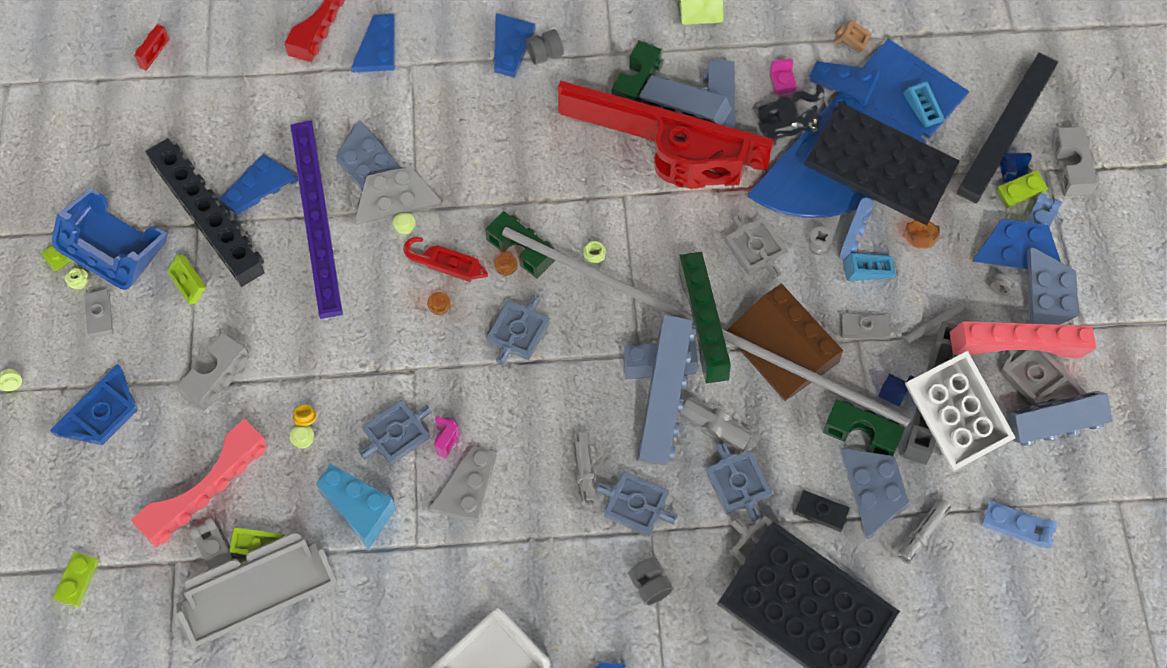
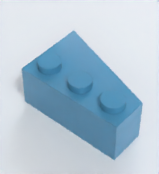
[316,464,396,550]

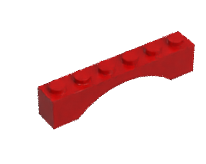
[284,0,345,62]

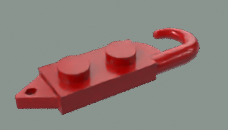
[403,237,488,282]

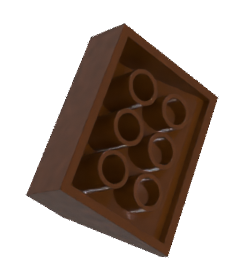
[726,283,843,401]

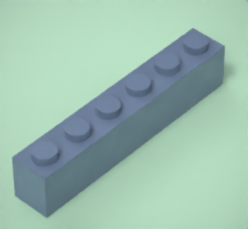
[637,315,696,466]

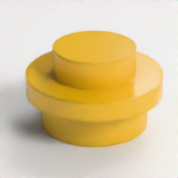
[292,404,317,427]

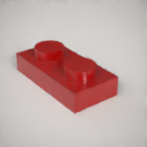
[134,24,169,71]

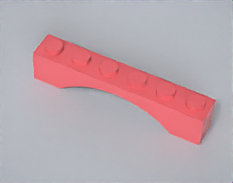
[950,321,1096,358]
[130,419,268,548]

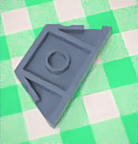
[336,121,402,191]
[1027,248,1078,325]
[841,448,910,539]

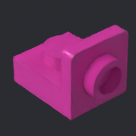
[769,59,797,95]
[434,416,460,459]

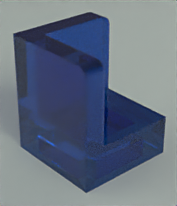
[1000,153,1032,184]
[878,373,914,407]

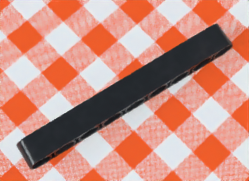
[956,52,1059,204]

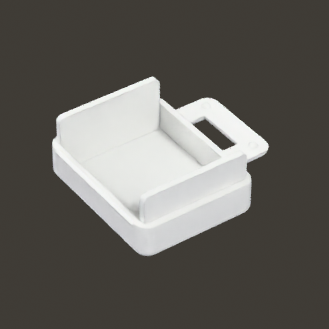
[430,608,551,668]

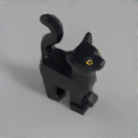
[758,84,824,146]

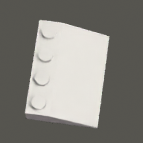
[905,351,1015,471]

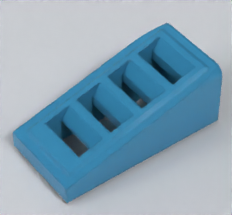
[903,81,945,128]
[844,253,896,281]

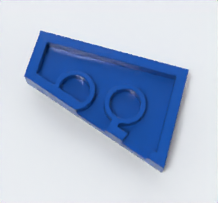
[494,13,536,78]

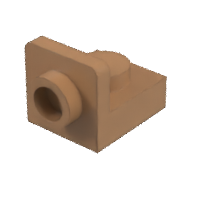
[833,19,871,53]

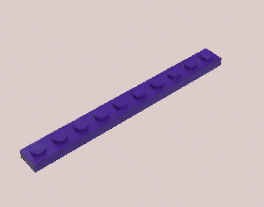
[290,121,343,319]

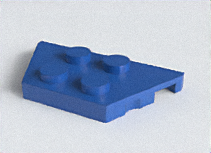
[973,219,1061,270]
[50,364,138,445]

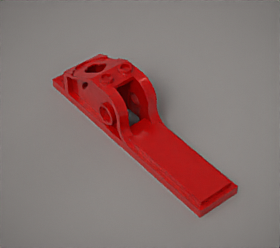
[558,80,774,189]

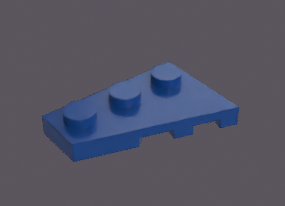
[351,14,395,73]
[810,61,879,106]
[218,154,298,215]

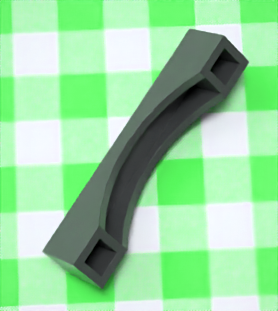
[903,321,958,465]

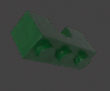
[611,40,664,103]
[485,211,555,279]
[823,399,905,456]

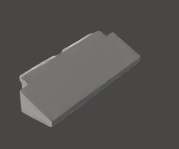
[176,532,337,648]

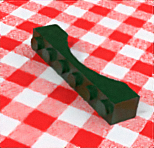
[679,252,731,384]

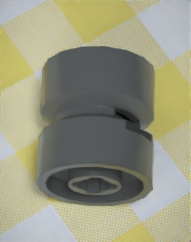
[526,29,564,65]
[628,557,674,606]

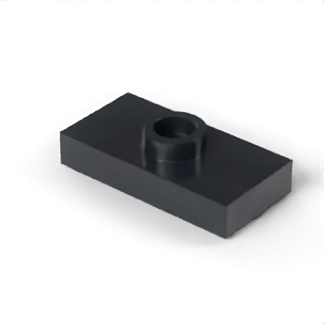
[794,490,850,532]

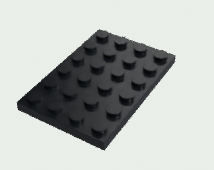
[804,102,960,226]
[716,521,900,668]

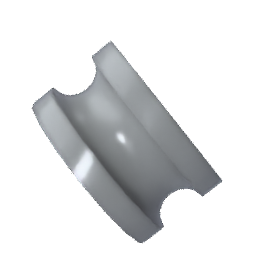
[991,273,1015,296]

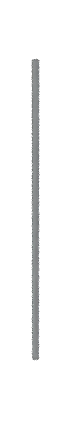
[502,227,911,427]

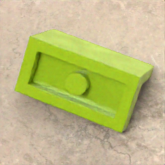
[679,0,724,25]

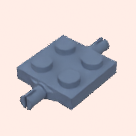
[486,295,550,365]
[359,399,433,466]
[705,443,772,521]
[596,471,678,537]

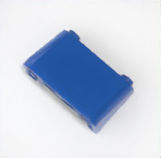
[52,187,168,290]

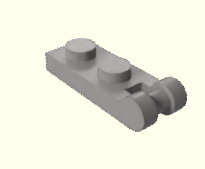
[188,516,233,569]

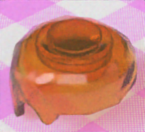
[905,220,940,249]

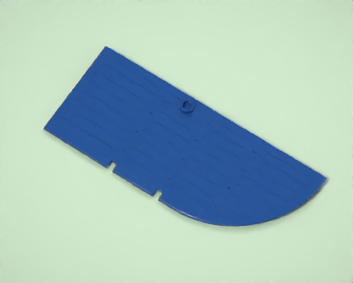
[747,38,969,218]

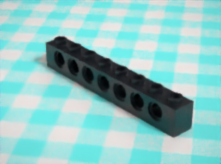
[145,138,265,287]

